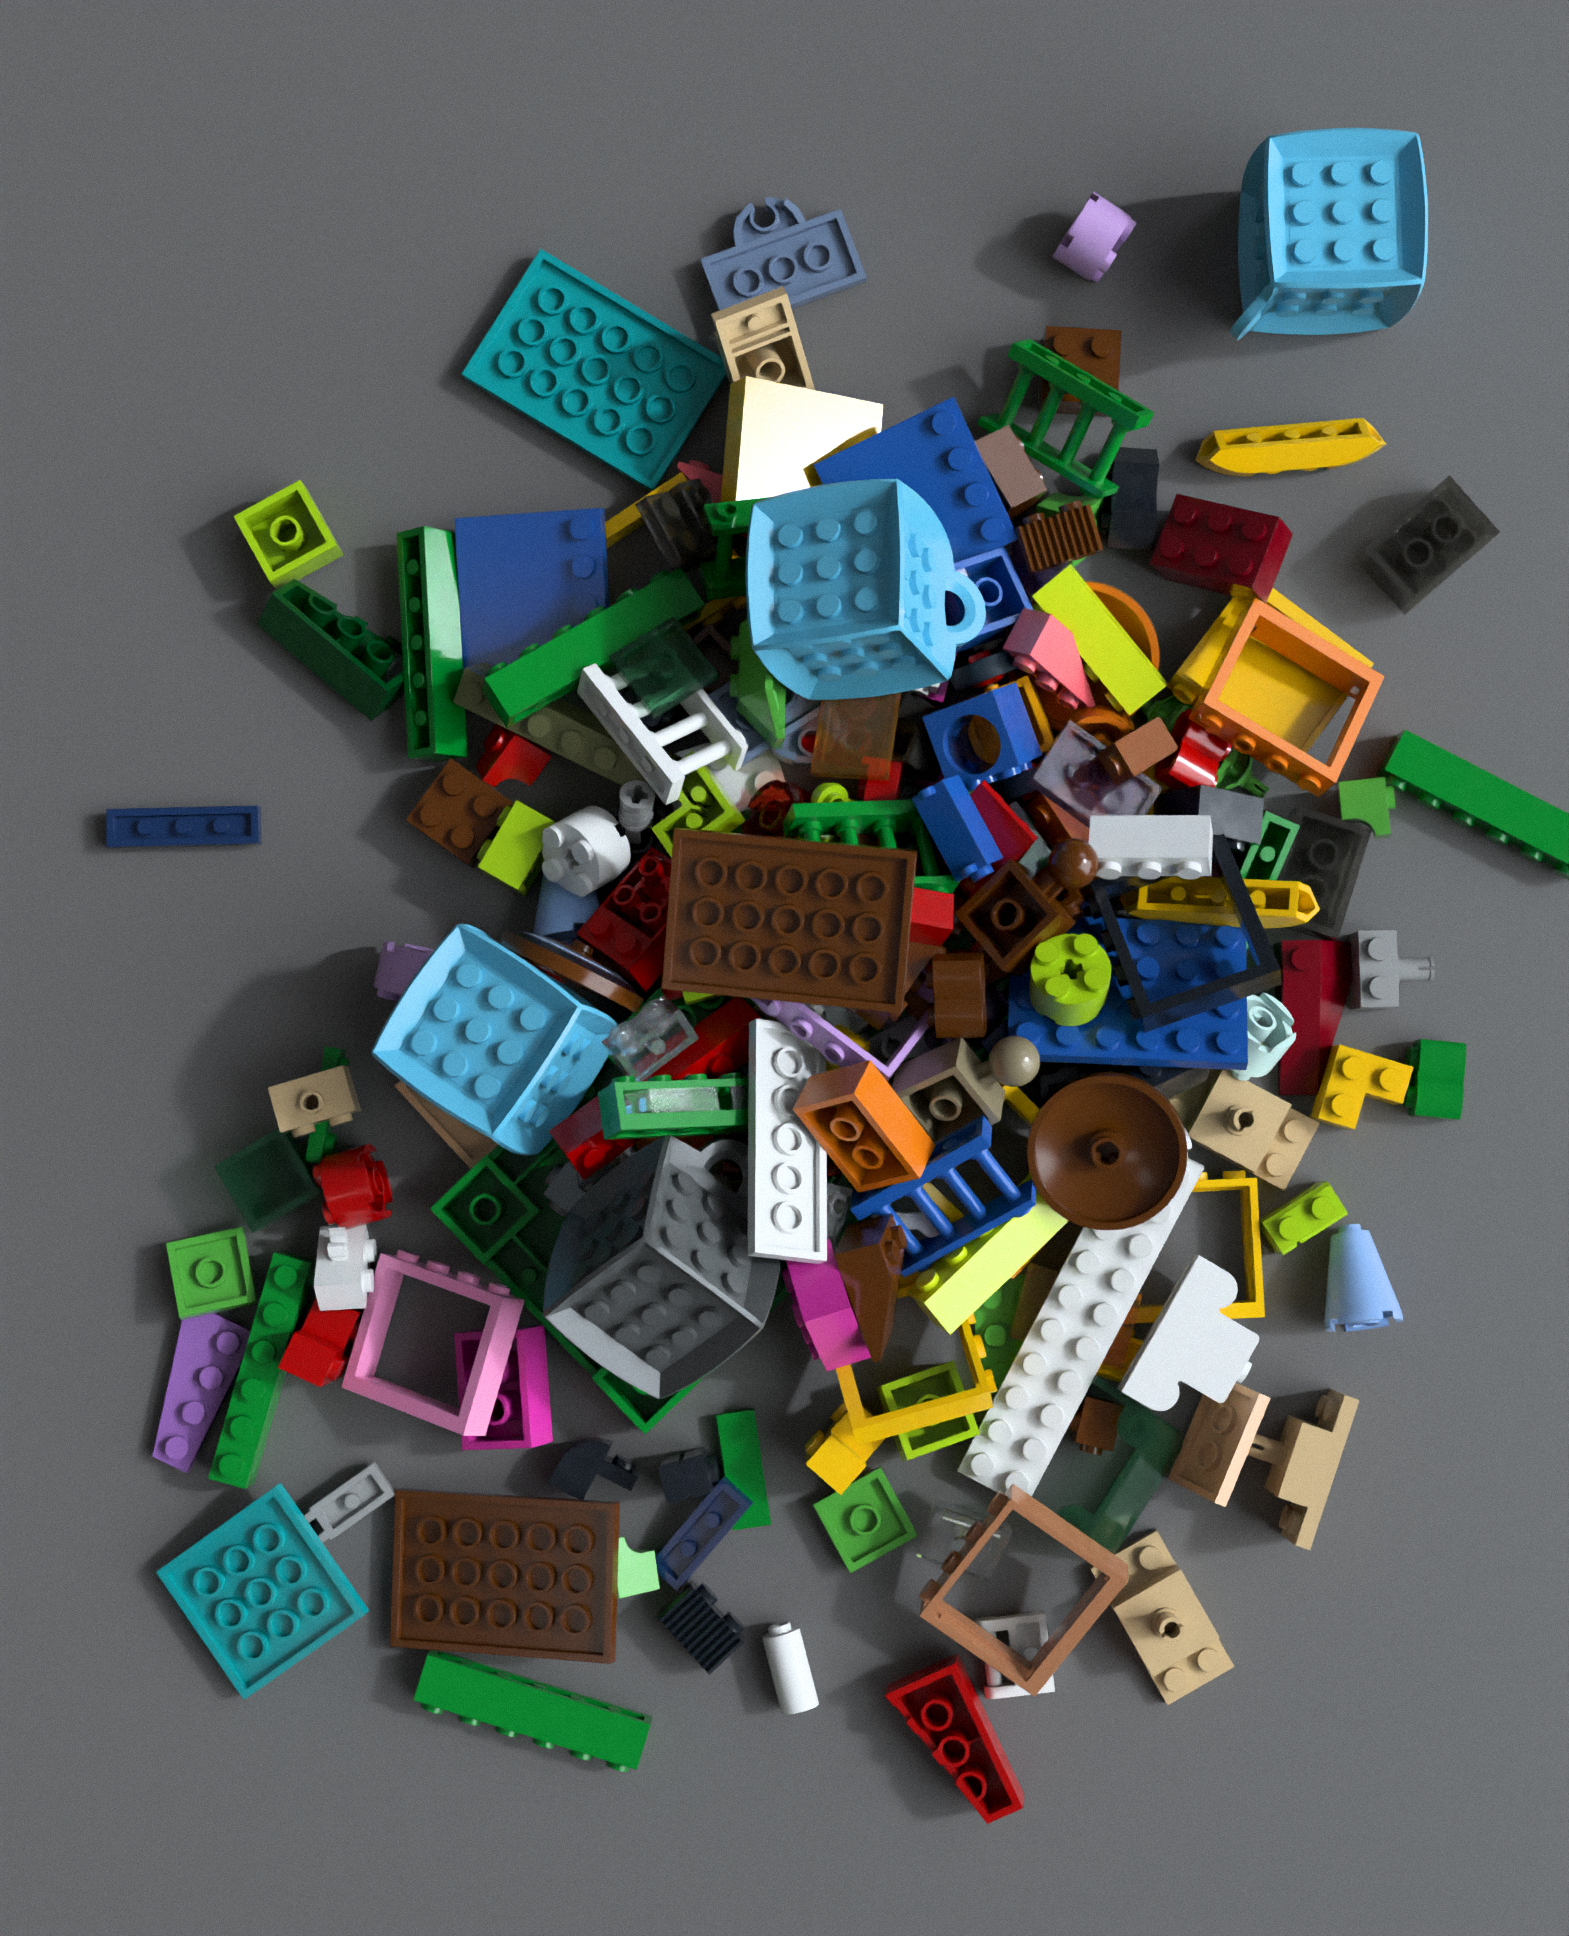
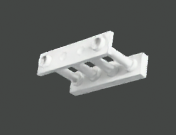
[577,634,748,805]

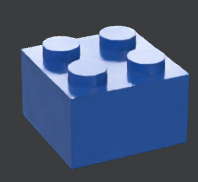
[944,546,1033,654]

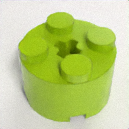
[1029,934,1111,1026]

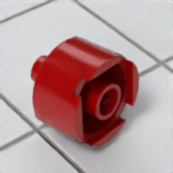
[313,1143,393,1230]

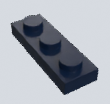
[655,1476,754,1591]

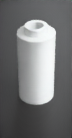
[762,1621,819,1715]

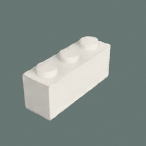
[1088,815,1213,880]

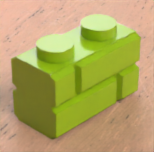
[1259,1181,1348,1255]

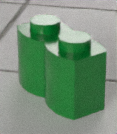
[1403,1039,1467,1121]

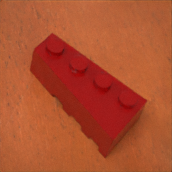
[885,1653,1025,1824]

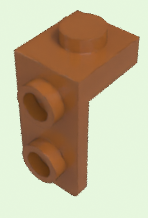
[1096,717,1178,787]

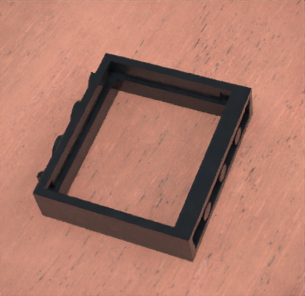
[1086,834,1282,1033]

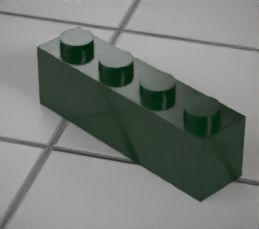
[257,579,405,721]

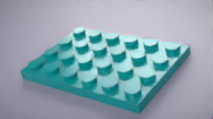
[461,249,727,492]

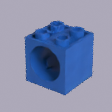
[922,682,1042,792]

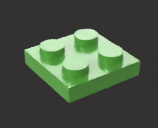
[166,1227,258,1320]
[813,1466,918,1573]

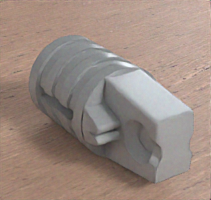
[618,780,655,845]

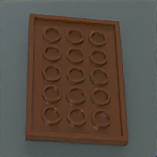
[662,828,918,1013]
[390,1488,620,1664]

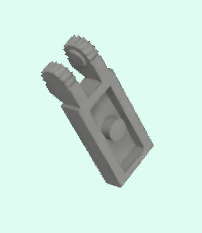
[304,1462,395,1543]

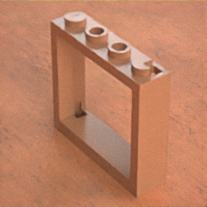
[919,1483,1128,1697]

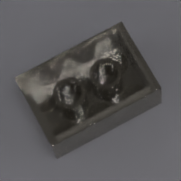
[1355,475,1500,615]
[1277,806,1372,941]

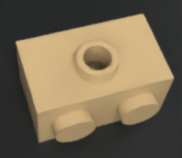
[268,1065,361,1138]

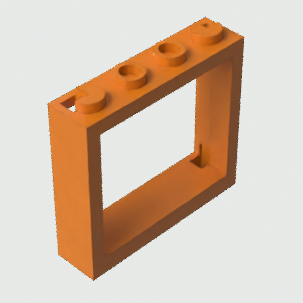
[1188,597,1385,798]

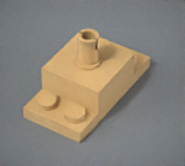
[711,286,815,390]
[1168,1069,1320,1191]
[1248,1388,1360,1550]
[1089,1529,1234,1705]

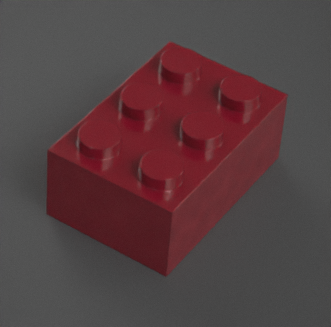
[1150,494,1293,603]

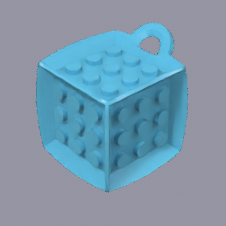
[1229,128,1428,341]
[745,479,986,700]
[371,923,620,1156]

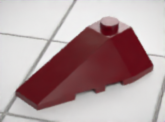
[1274,940,1352,1095]

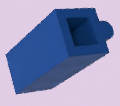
[911,775,1003,883]

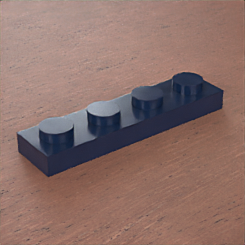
[106,805,262,848]

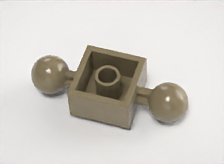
[892,1036,1040,1143]

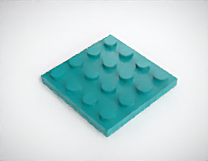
[156,1483,369,1700]

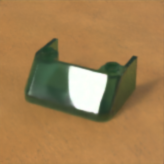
[1056,1375,1183,1555]

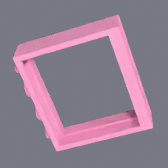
[342,1249,525,1436]

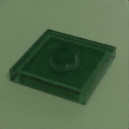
[609,616,718,719]

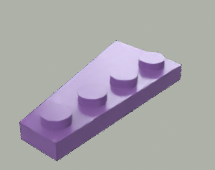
[152,1313,251,1473]

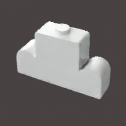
[1117,1254,1259,1411]

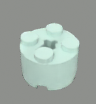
[1230,992,1296,1081]

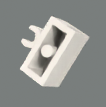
[314,1224,377,1311]

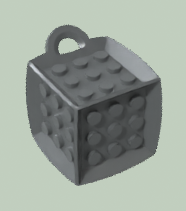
[543,1135,781,1399]

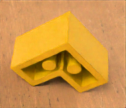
[1309,1044,1414,1130]
[804,1401,885,1495]

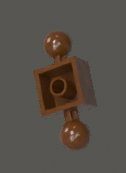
[946,838,1099,980]

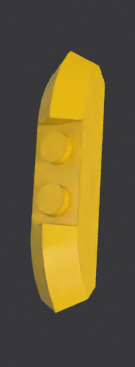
[1195,418,1386,477]
[1119,876,1320,928]

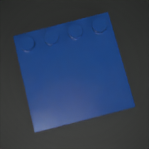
[814,397,1018,563]
[454,508,610,670]

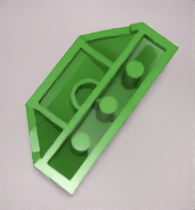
[729,617,786,749]

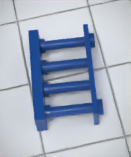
[850,1115,1036,1278]

